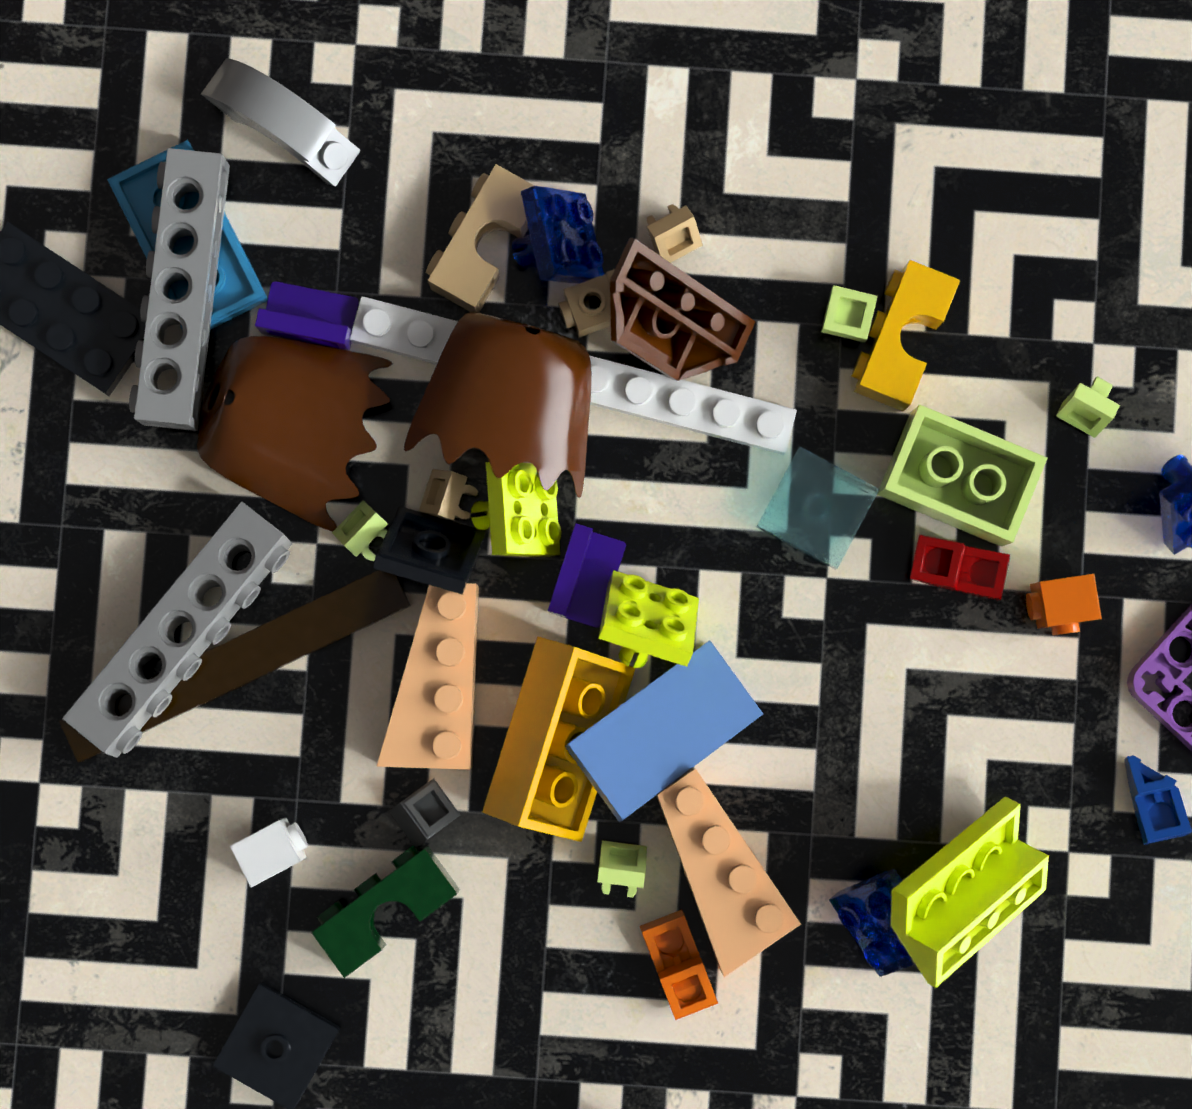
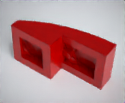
[910,535,1011,601]

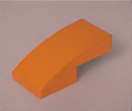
[640,910,718,1020]

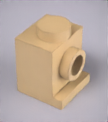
[558,269,615,338]

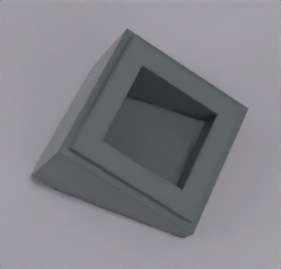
[390,778,460,847]

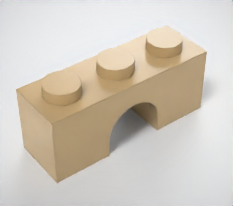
[426,164,544,313]

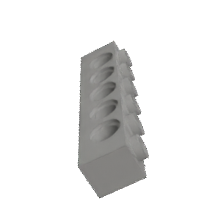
[129,148,230,431]
[62,502,292,758]

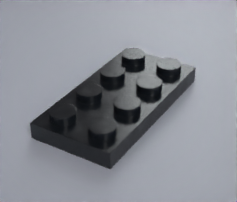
[0,222,146,396]

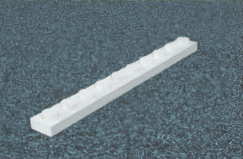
[350,296,797,455]

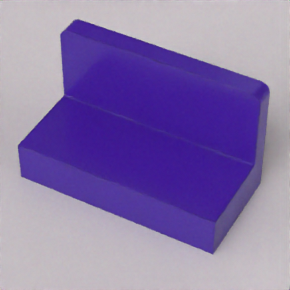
[255,281,360,351]
[548,523,626,628]

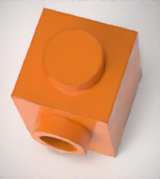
[1026,574,1102,636]

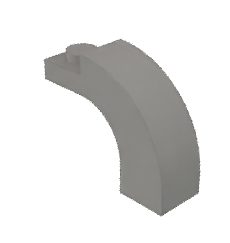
[201,58,361,187]

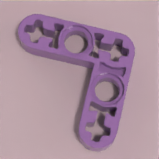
[1127,604,1192,751]

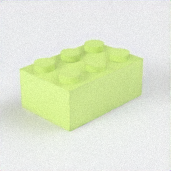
[877,404,1047,547]

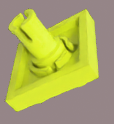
[471,462,561,557]
[598,570,699,668]

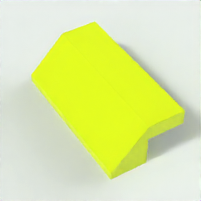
[891,797,1049,988]

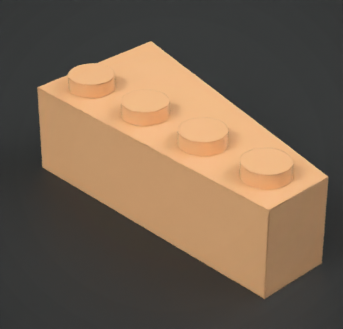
[376,583,479,770]
[656,767,801,977]

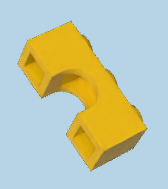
[851,260,960,411]

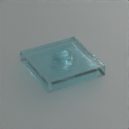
[756,446,879,570]

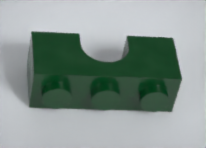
[312,845,460,978]

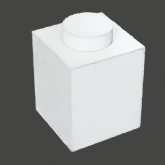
[230,818,308,887]

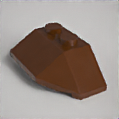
[610,238,756,381]

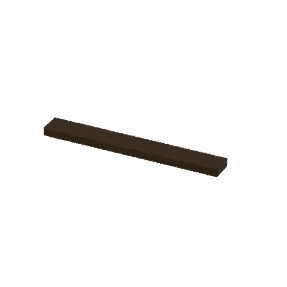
[59,570,411,762]

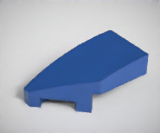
[1124,755,1192,845]

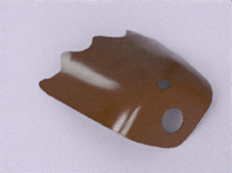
[404,311,592,498]
[197,336,393,532]

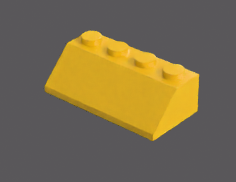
[482,636,636,842]

